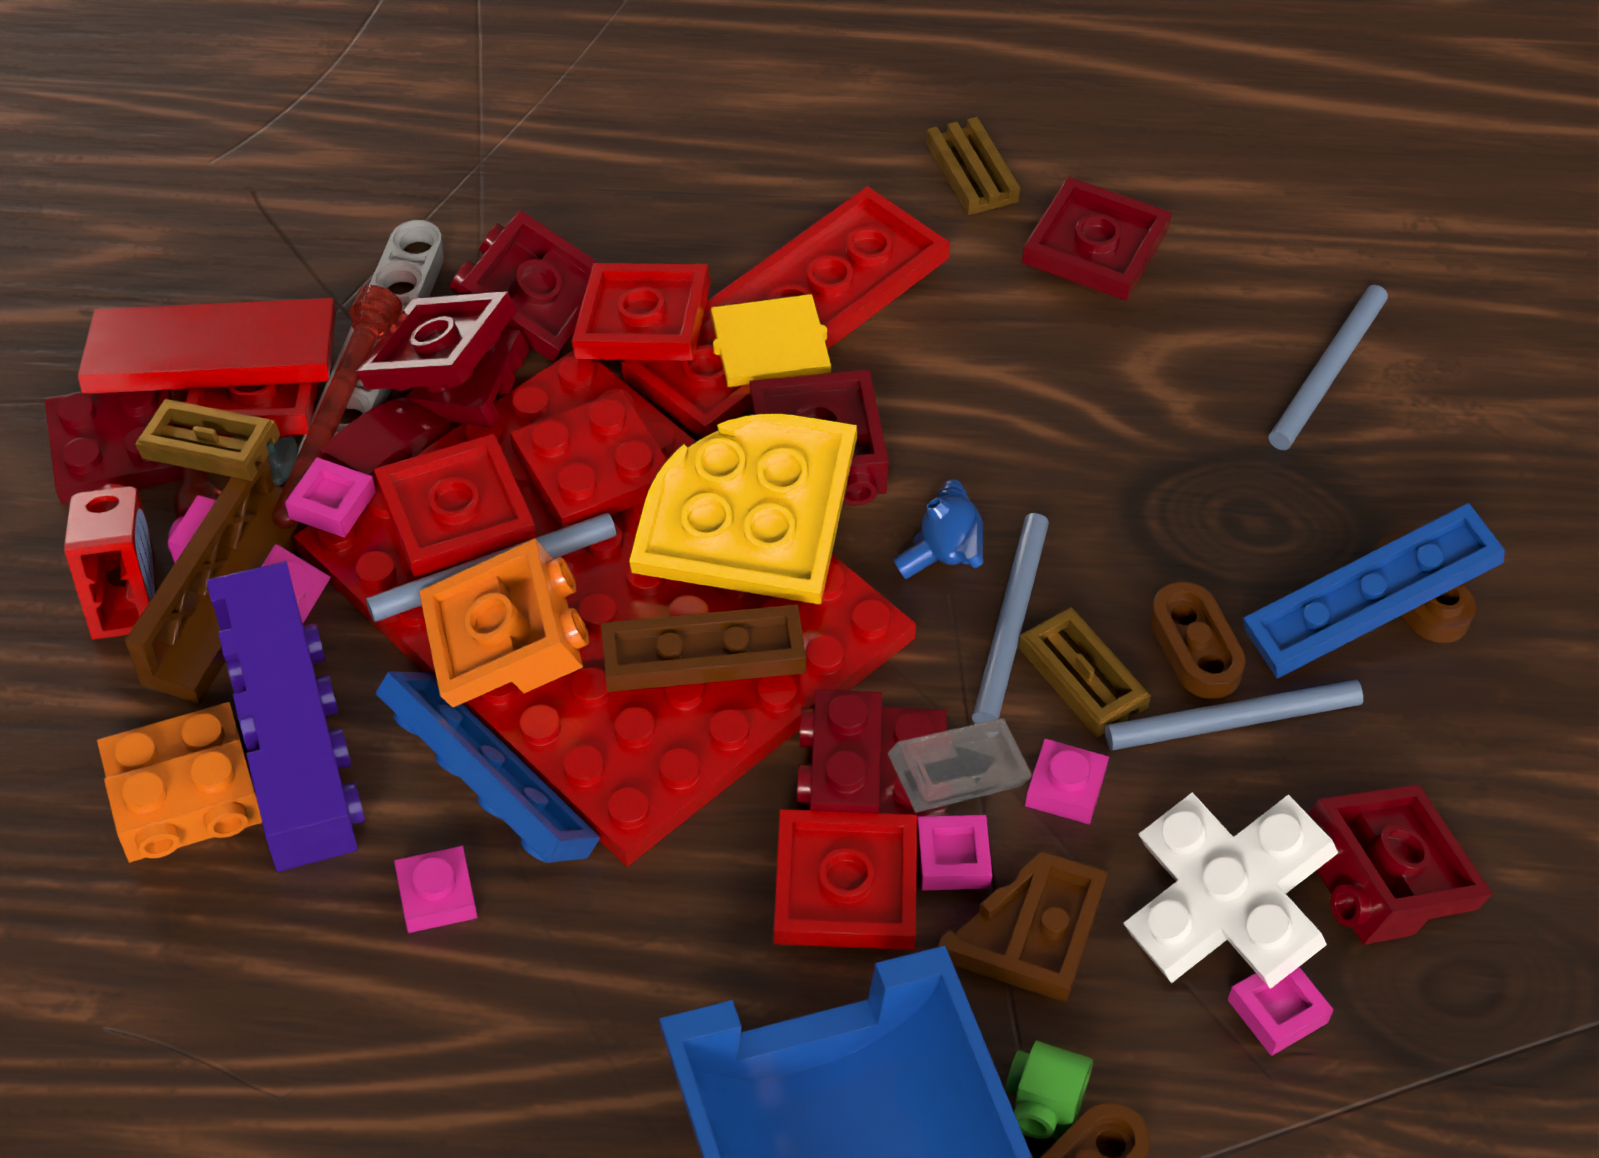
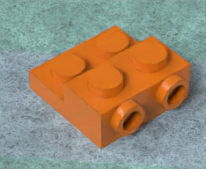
[419,538,589,708]
[97,702,262,863]

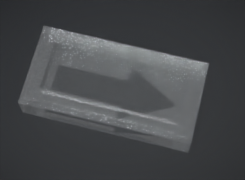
[888,718,1032,813]

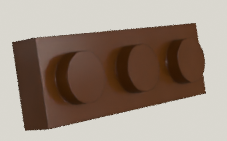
[601,605,806,692]

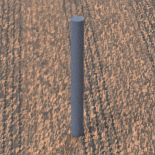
[1268,285,1388,450]
[366,513,616,622]
[972,513,1049,728]
[1105,679,1363,751]

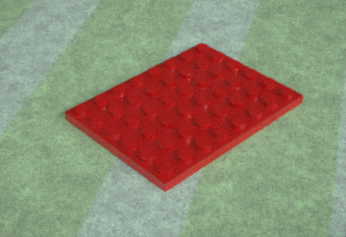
[293,350,916,867]

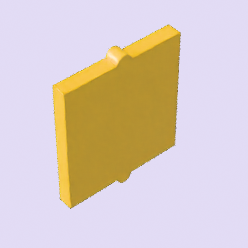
[711,294,831,387]

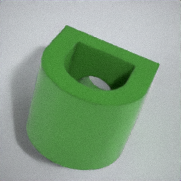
[1005,1040,1093,1140]

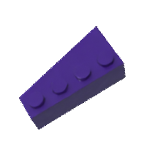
[206,561,365,872]

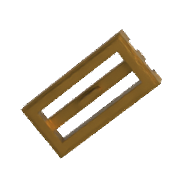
[926,117,1021,215]
[136,399,280,481]
[1018,607,1151,738]

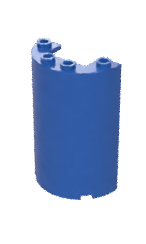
[659,945,1032,1158]

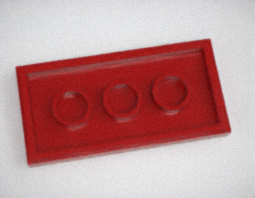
[78,298,336,394]

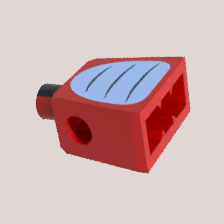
[64,484,156,640]

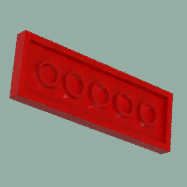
[622,186,950,439]

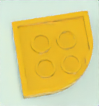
[629,414,857,605]

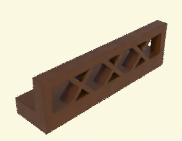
[125,457,309,704]

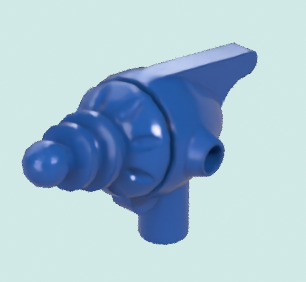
[893,479,983,579]

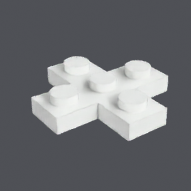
[1124,792,1338,989]

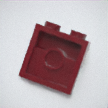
[449,209,599,363]
[749,370,889,506]
[797,689,947,820]
[1307,784,1493,945]

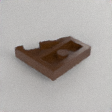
[938,851,1109,1003]

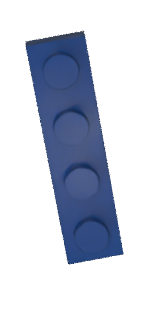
[1243,503,1505,679]
[375,672,601,863]

